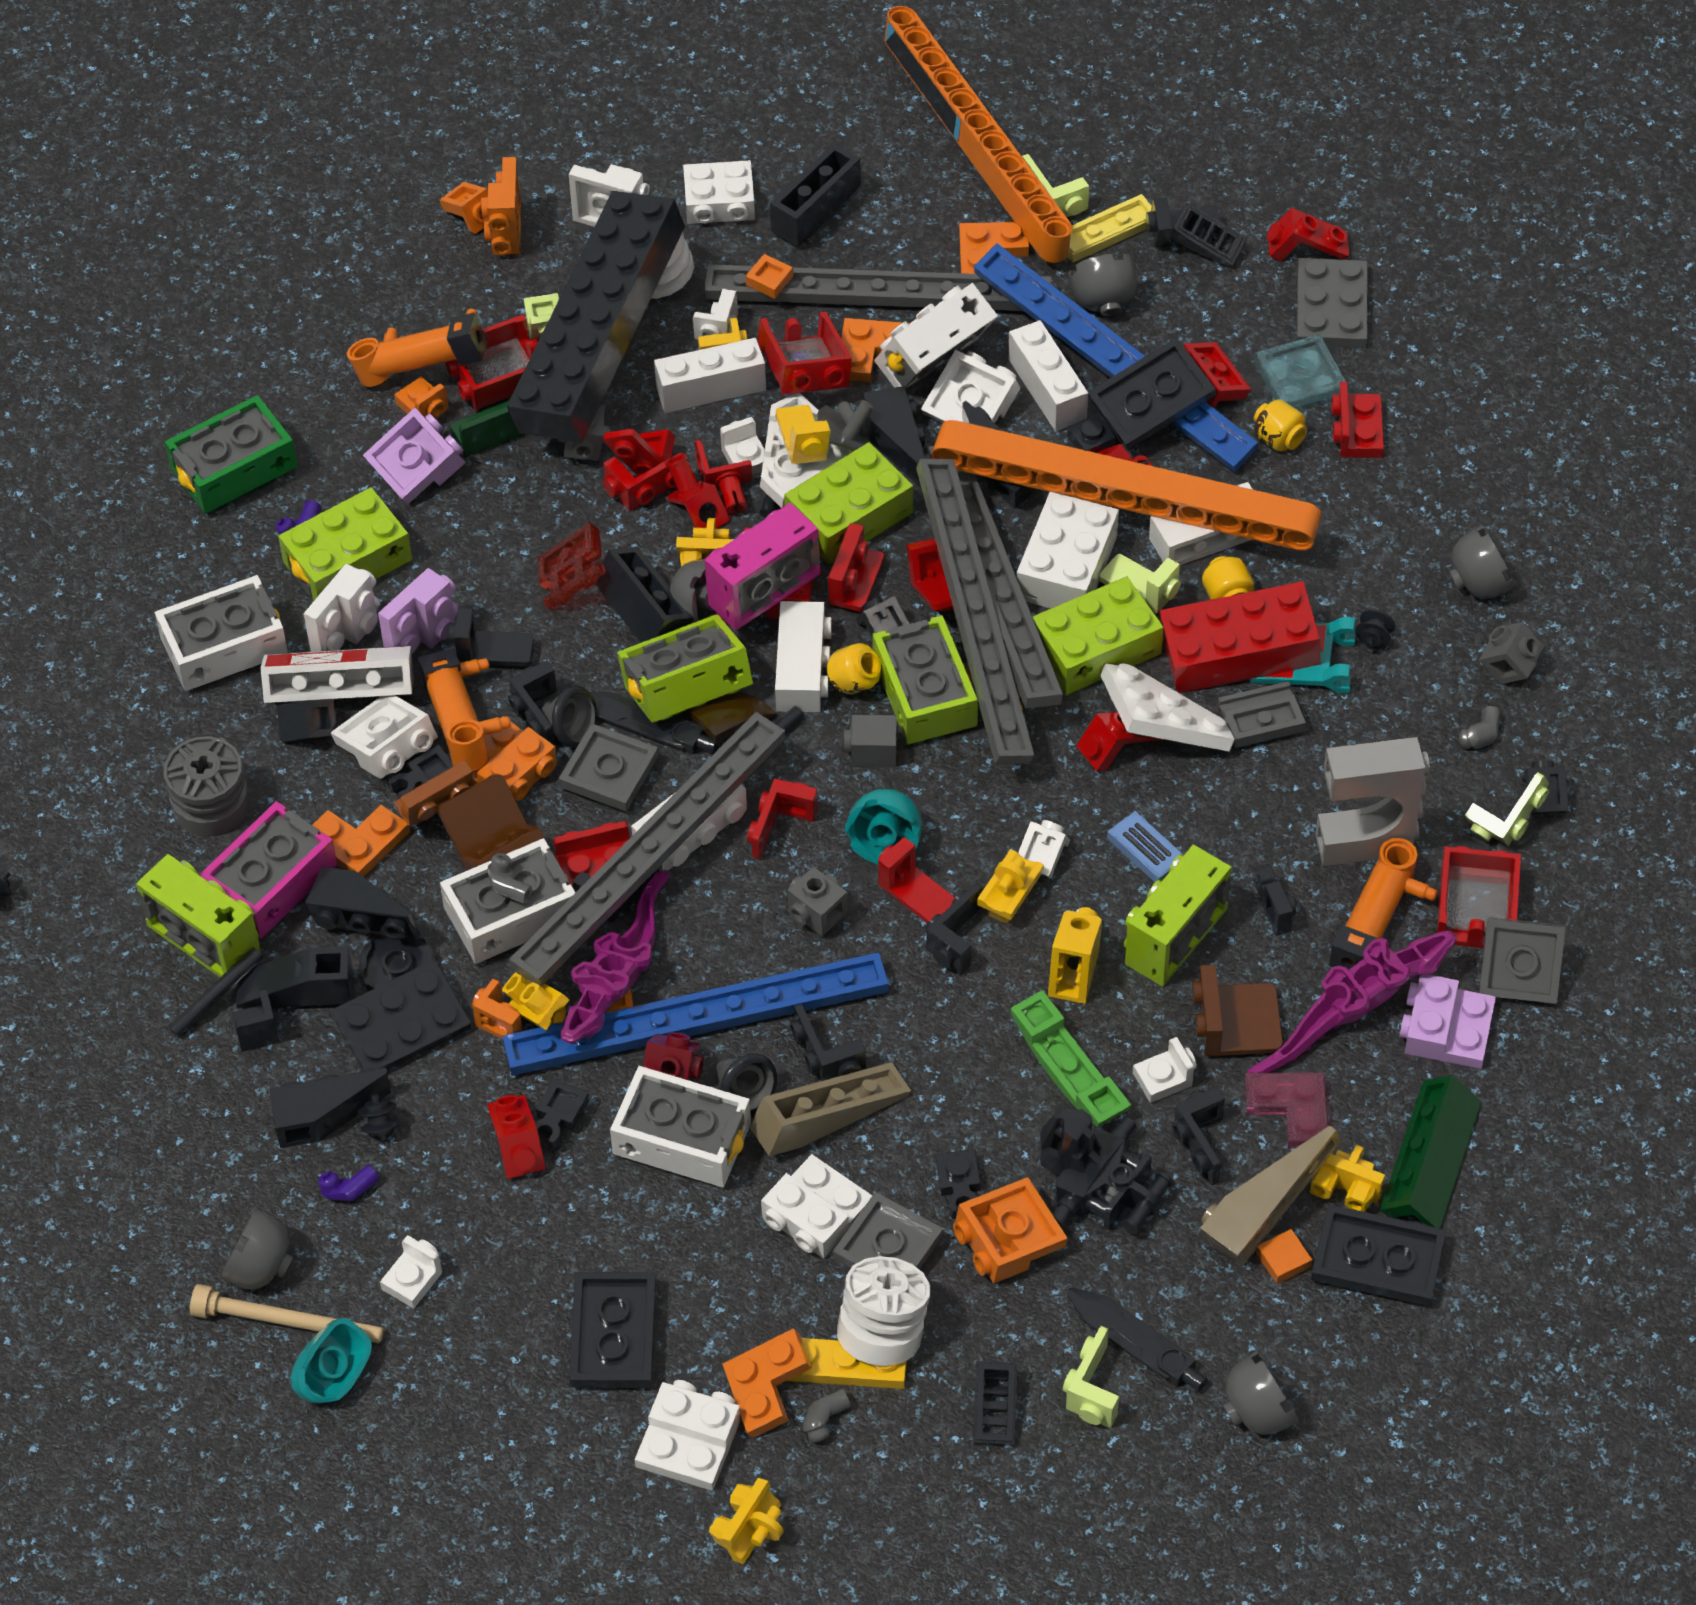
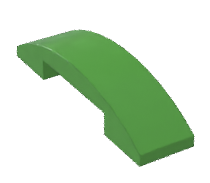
[1010,990,1131,1127]

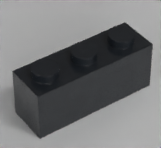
[770,143,861,247]
[594,547,693,643]

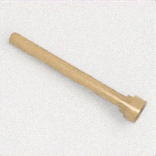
[190,1284,384,1343]

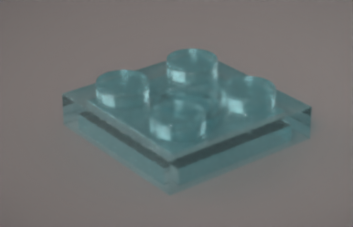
[1254,334,1346,408]

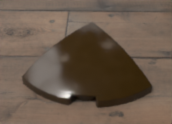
[680,692,777,745]

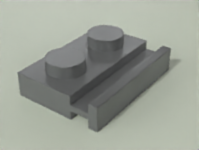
[1218,681,1306,748]

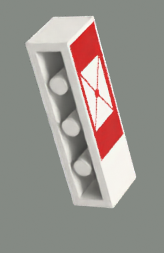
[261,646,414,703]

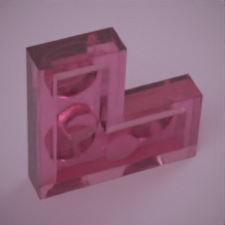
[1244,1073,1327,1148]

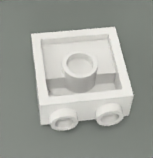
[683,160,755,224]
[569,164,650,227]
[921,350,1020,424]
[304,564,380,652]
[330,695,438,779]
[761,1154,872,1259]
[635,1380,741,1491]

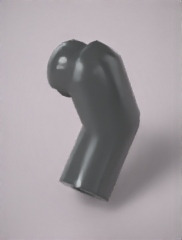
[487,853,532,904]
[802,1389,851,1442]

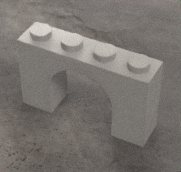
[1315,737,1430,866]

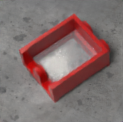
[758,311,852,395]
[445,314,538,413]
[1436,846,1521,948]

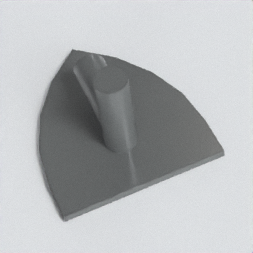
[815,400,880,452]

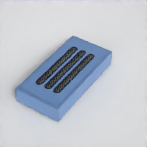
[1107,811,1184,882]

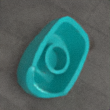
[290,1318,372,1404]

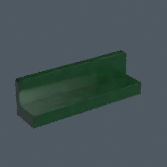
[450,401,523,457]
[1380,1075,1481,1228]

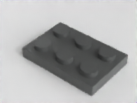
[1296,258,1367,348]

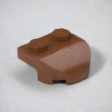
[393,760,473,828]

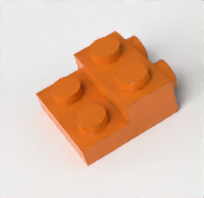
[481,157,521,255]
[473,716,557,801]
[953,1177,1068,1283]

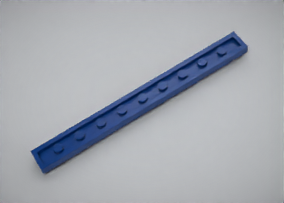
[974,243,1258,473]
[502,952,889,1076]

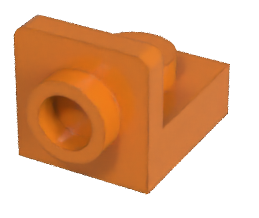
[439,182,489,234]
[394,376,449,419]
[472,978,523,1039]

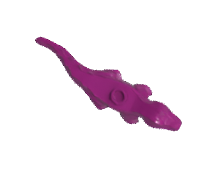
[561,870,669,1044]
[1248,931,1457,1078]

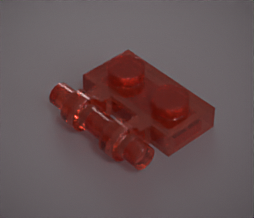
[537,522,606,610]

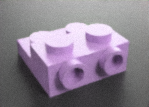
[363,407,466,505]
[378,568,458,653]
[1400,975,1496,1069]

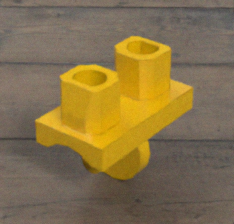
[676,518,734,567]
[977,849,1044,923]
[502,972,569,1030]
[1310,1145,1385,1212]
[709,1478,784,1564]

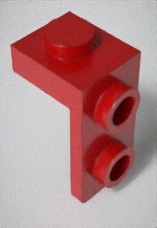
[1267,208,1349,262]
[603,429,676,476]
[602,452,683,512]
[906,538,953,611]
[1076,712,1164,772]
[747,778,818,859]
[878,837,955,924]
[487,1095,545,1179]

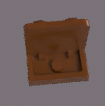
[437,774,546,871]
[1192,965,1282,1056]

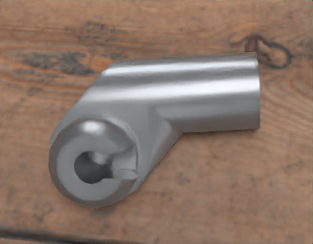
[1459,706,1500,749]

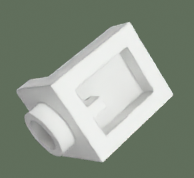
[693,289,738,340]
[720,417,765,475]
[1018,820,1070,879]
[1133,1037,1196,1103]
[380,1235,442,1309]

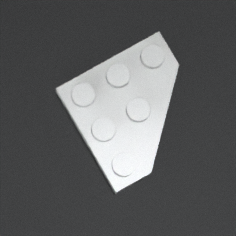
[760,393,853,508]
[1100,663,1234,751]

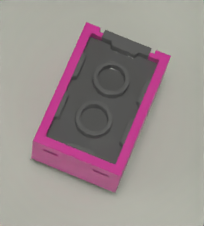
[704,503,821,631]
[199,801,337,940]

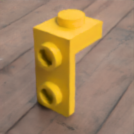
[775,405,831,464]

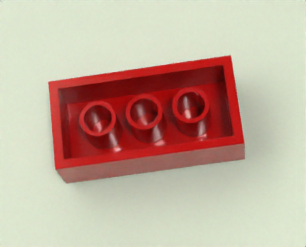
[1159,581,1321,693]

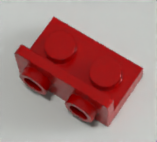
[1183,342,1251,409]
[1331,382,1384,458]
[828,523,884,612]
[553,821,630,888]

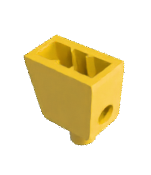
[1048,907,1102,1004]

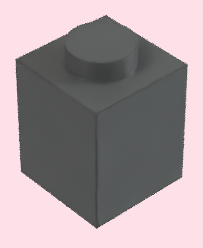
[844,715,897,767]

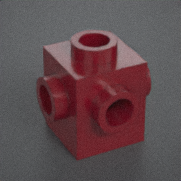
[643,1033,704,1082]

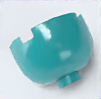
[845,789,922,864]

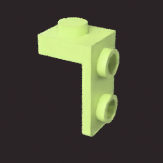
[1022,154,1089,217]
[524,293,559,341]
[1099,554,1181,614]
[1465,772,1549,847]
[1063,1326,1119,1428]

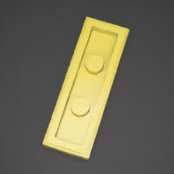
[1068,194,1152,263]

